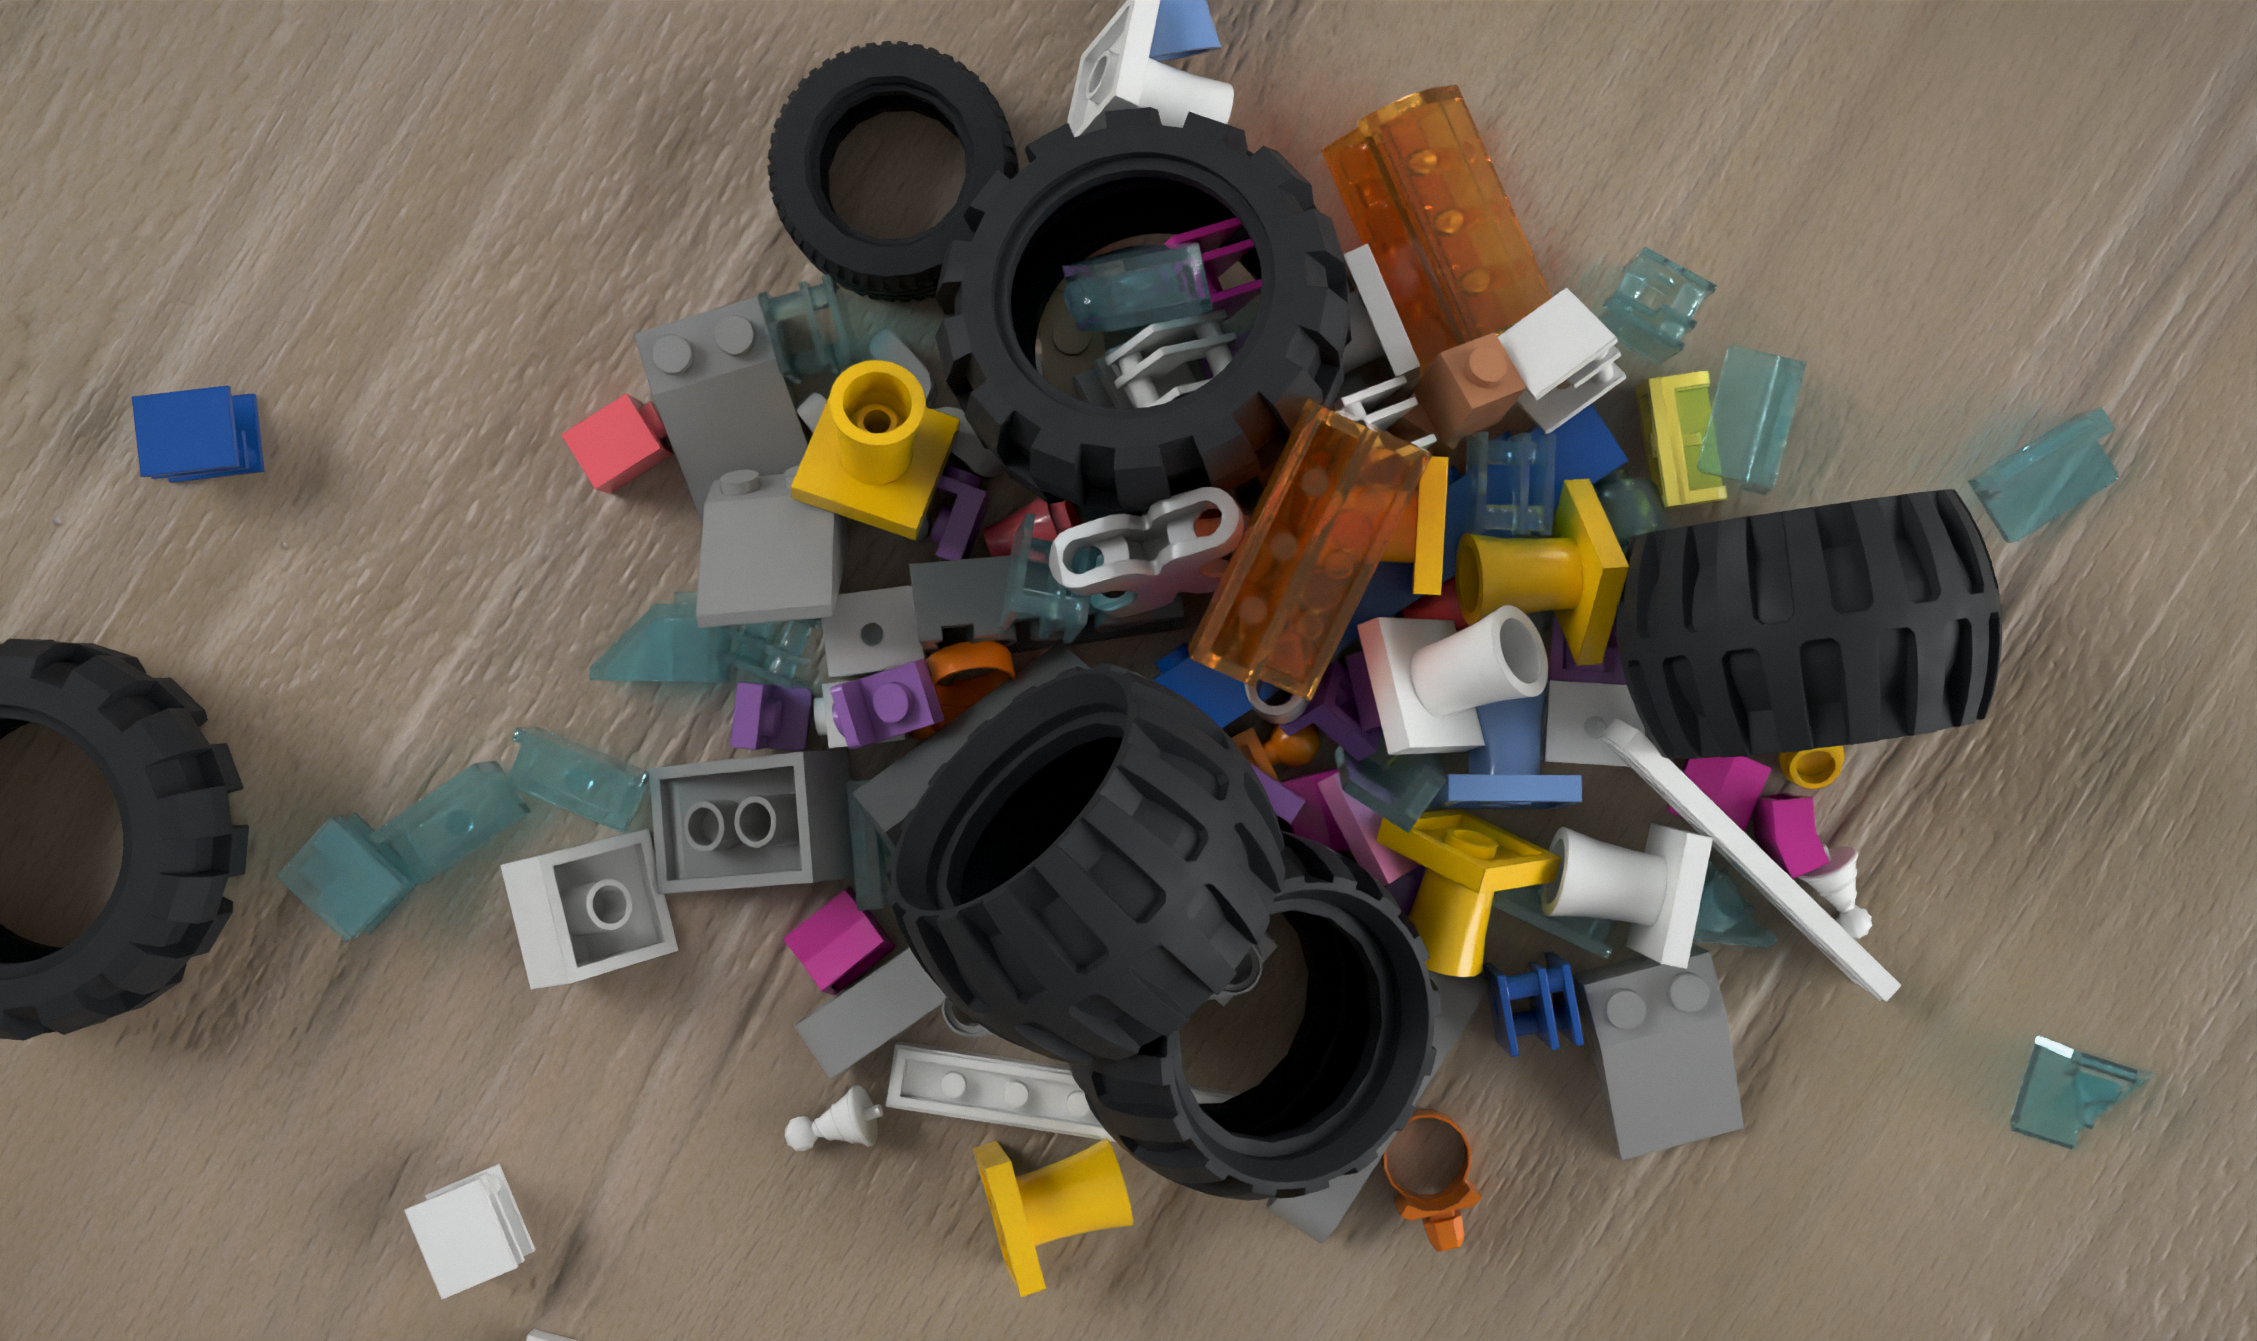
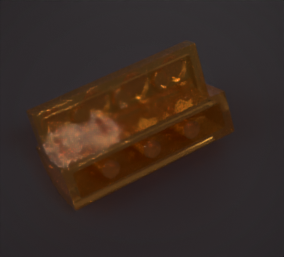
[1321,85,1552,376]
[1188,397,1433,701]

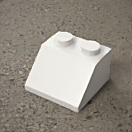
[500,828,679,989]

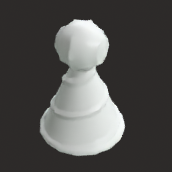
[1798,844,1873,939]
[785,1085,883,1151]

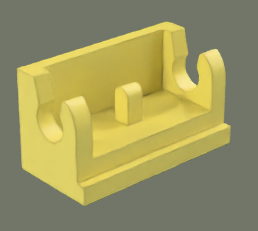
[1635,371,1728,511]

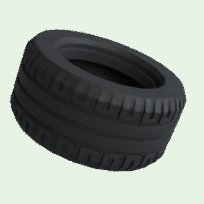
[767,41,1019,303]

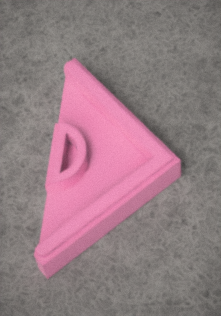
[1317,772,1421,886]

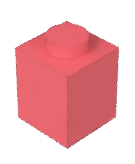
[561,393,674,494]

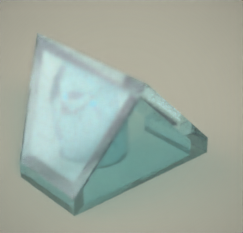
[1693,859,1778,948]
[2010,1035,2158,1150]

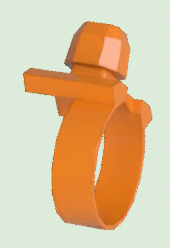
[910,641,1016,740]
[1381,1109,1482,1251]

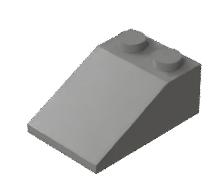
[634,296,810,524]
[696,465,850,628]
[649,750,858,894]
[1572,943,1744,1160]

